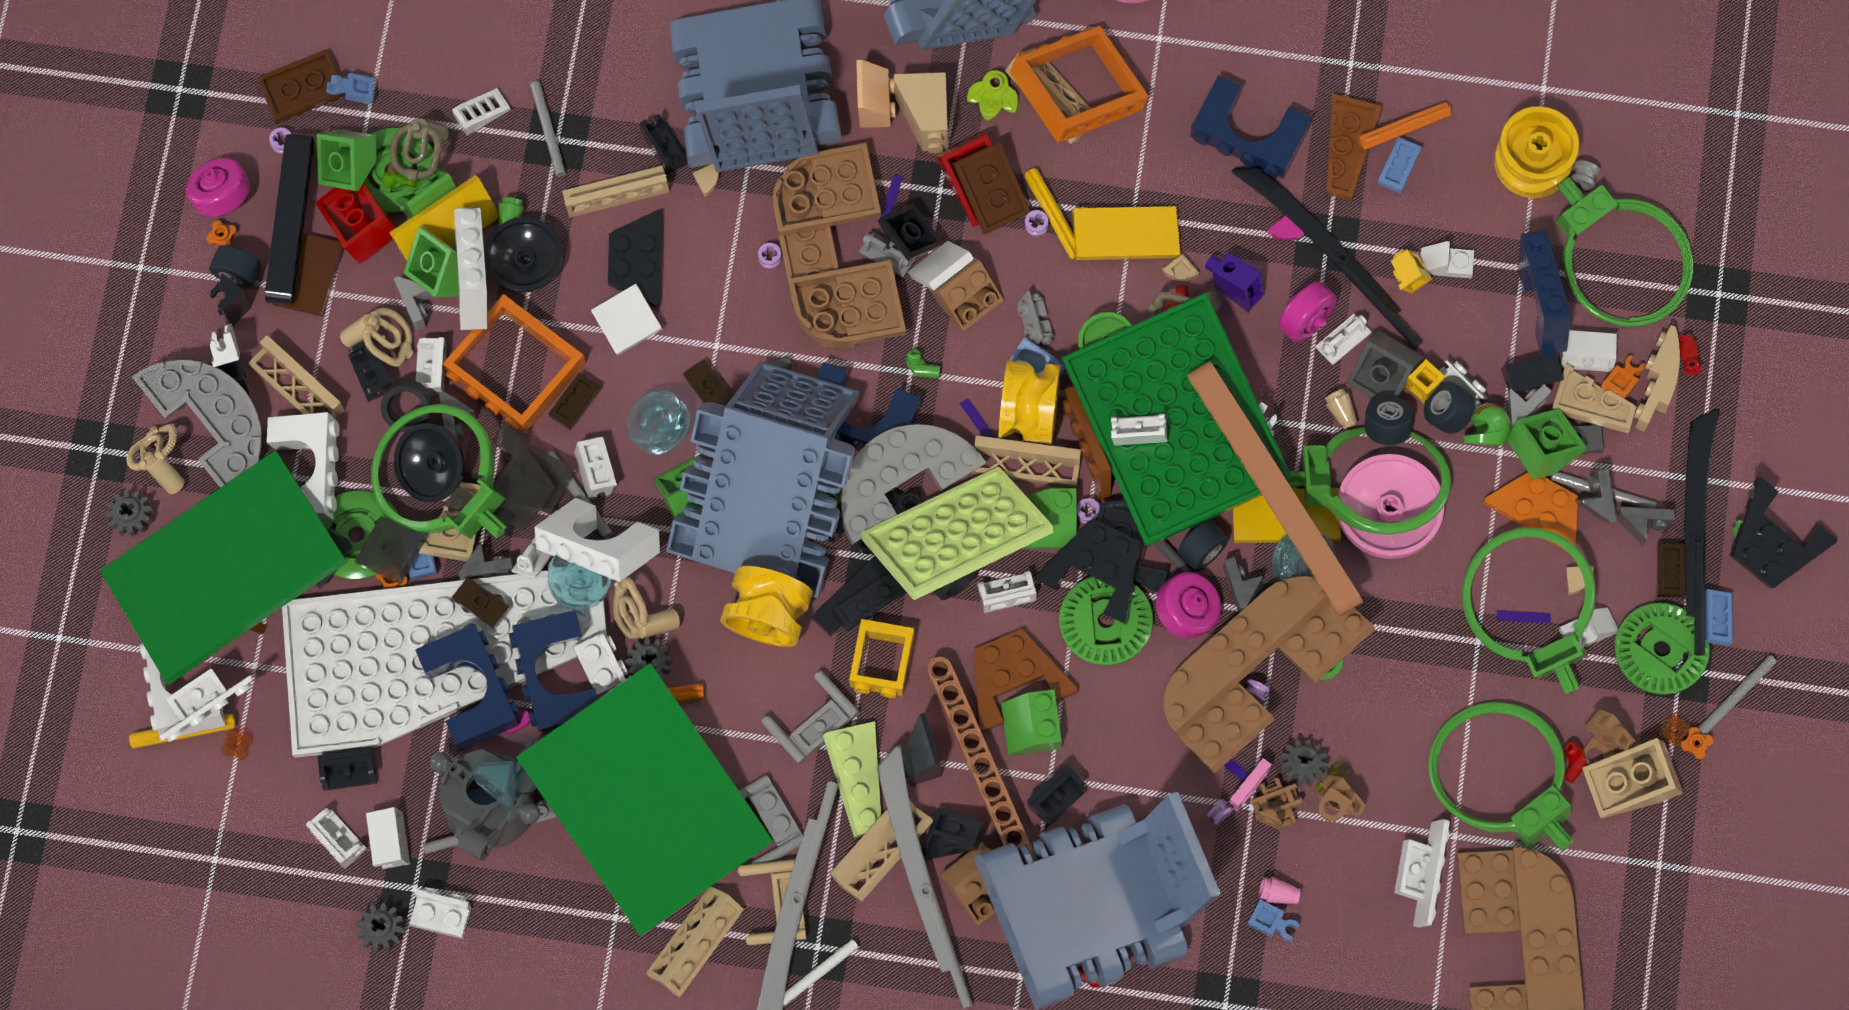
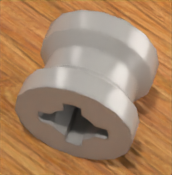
[1570,160,1600,191]

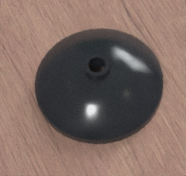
[484,217,563,292]
[394,423,465,502]

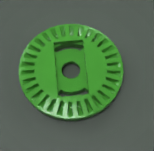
[364,128,438,214]
[322,491,402,580]
[1059,577,1153,666]
[1614,603,1709,695]

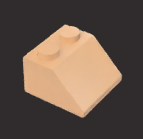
[857,60,895,128]

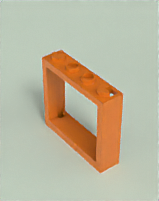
[1010,26,1149,144]
[443,294,586,434]

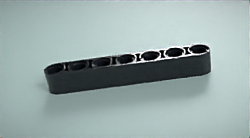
[265,134,314,305]

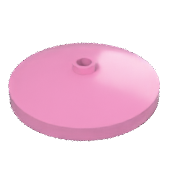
[1338,454,1444,559]

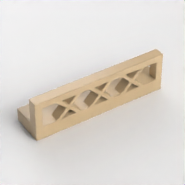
[1005,48,1091,144]
[562,165,669,218]
[248,335,344,419]
[972,436,1081,488]
[830,799,933,902]
[646,887,744,997]

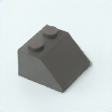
[1346,330,1423,399]

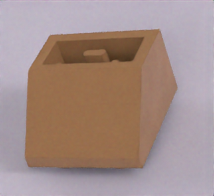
[929,256,1004,332]
[939,842,995,926]

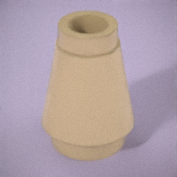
[1325,389,1358,430]

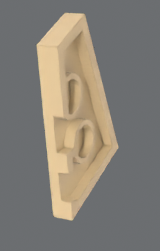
[1552,363,1637,434]
[418,482,482,562]

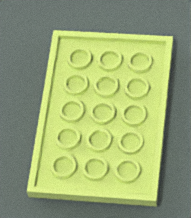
[861,466,1054,600]

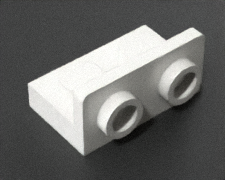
[572,632,628,695]
[410,888,472,939]

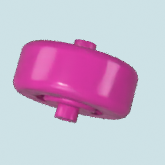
[186,158,250,217]
[1278,282,1337,343]
[1156,572,1221,639]

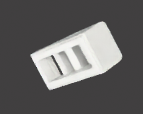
[452,88,511,135]

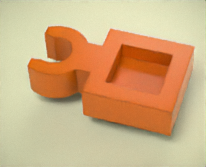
[1601,355,1645,399]

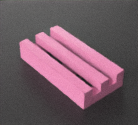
[1229,758,1272,812]

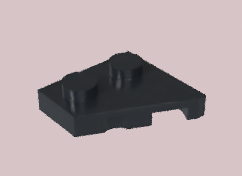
[921,808,988,860]

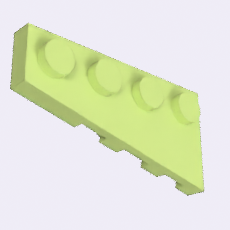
[823,721,881,838]

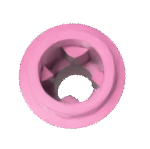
[1258,876,1301,905]

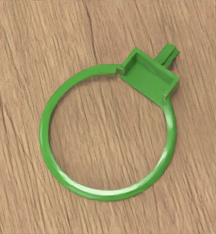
[1555,177,1693,327]
[371,404,507,539]
[1289,427,1451,535]
[1462,528,1596,695]
[1428,702,1574,851]

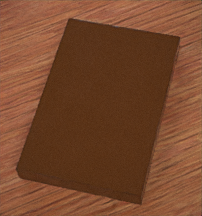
[256,49,345,124]
[952,141,1031,234]
[272,233,344,316]

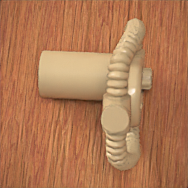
[340,308,414,367]
[126,423,185,494]
[613,577,680,639]

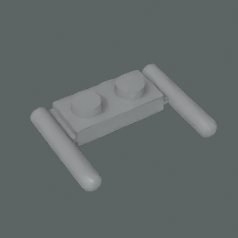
[761,671,859,764]
[738,775,803,864]

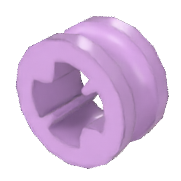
[269,128,291,154]
[1025,210,1048,236]
[758,243,782,269]
[1076,498,1100,525]
[1245,679,1270,703]
[1207,799,1233,826]

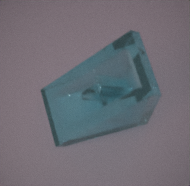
[471,761,518,812]

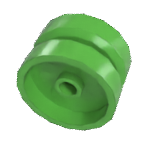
[1078,312,1132,349]

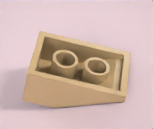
[1582,738,1683,819]

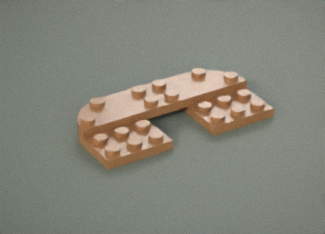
[773,143,906,349]
[1164,576,1375,774]
[1457,848,1584,1010]

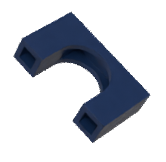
[1190,75,1312,179]
[1518,230,1571,355]
[816,362,922,451]
[508,610,598,732]
[415,624,520,751]

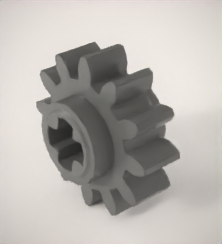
[105,489,154,537]
[625,637,673,681]
[1279,739,1328,787]
[355,903,405,952]

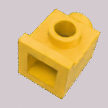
[1391,249,1432,294]
[1405,360,1446,404]

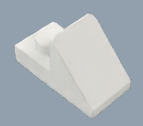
[1421,241,1474,279]
[1559,607,1619,647]

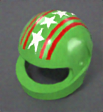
[1463,403,1511,446]

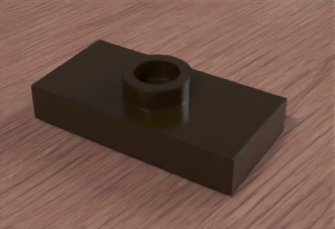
[683,359,732,406]
[548,373,601,430]
[1657,543,1685,598]
[451,577,511,630]

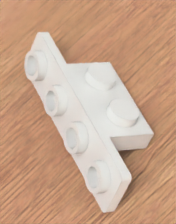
[158,668,253,742]
[1394,819,1450,928]

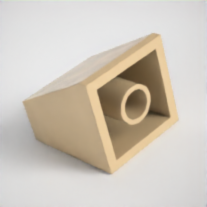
[894,72,948,153]

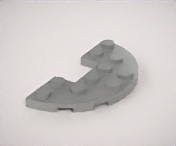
[132,360,262,488]
[840,424,986,545]

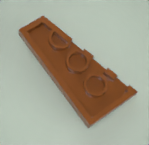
[1327,93,1382,201]
[1061,386,1111,501]

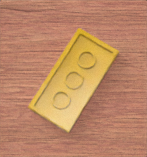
[390,175,499,262]
[1072,206,1180,260]
[1233,488,1341,543]

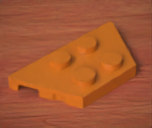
[1483,472,1578,551]

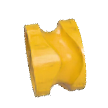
[1494,106,1579,198]
[999,359,1061,444]
[720,566,813,647]

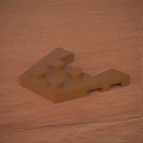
[973,629,1078,733]

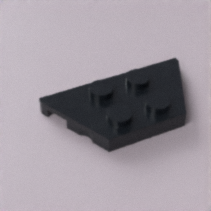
[608,211,662,308]

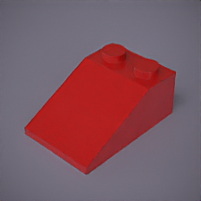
[935,133,991,227]
[315,182,397,264]

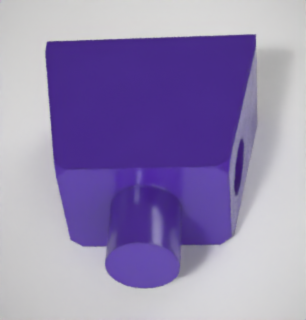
[1205,254,1265,313]

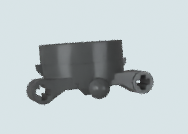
[429,741,540,861]

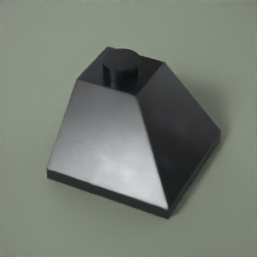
[877,203,944,261]
[902,713,942,786]

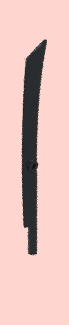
[1231,166,1423,349]
[1684,409,1720,656]

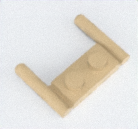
[738,859,806,945]

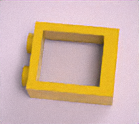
[849,619,915,698]

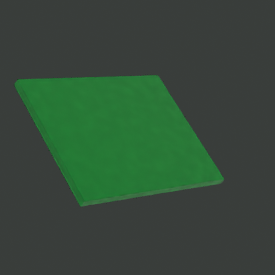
[1062,293,1293,547]
[100,450,347,685]
[515,663,774,936]

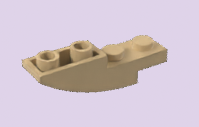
[1634,325,1680,432]

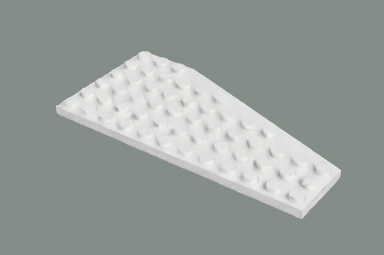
[282,567,607,758]

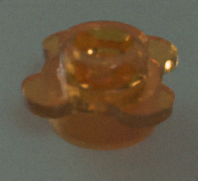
[1659,715,1691,747]
[221,730,252,760]

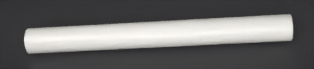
[783,939,859,1007]

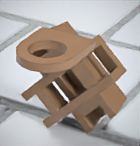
[1583,710,1635,766]
[1317,774,1366,821]
[1250,778,1303,830]

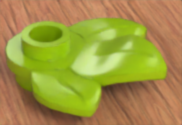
[967,70,1018,121]

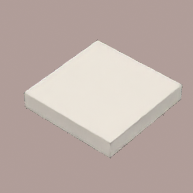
[908,241,974,290]
[591,284,663,356]

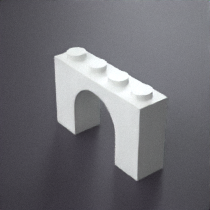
[454,208,487,330]
[267,412,340,522]
[535,498,660,582]
[140,644,226,736]

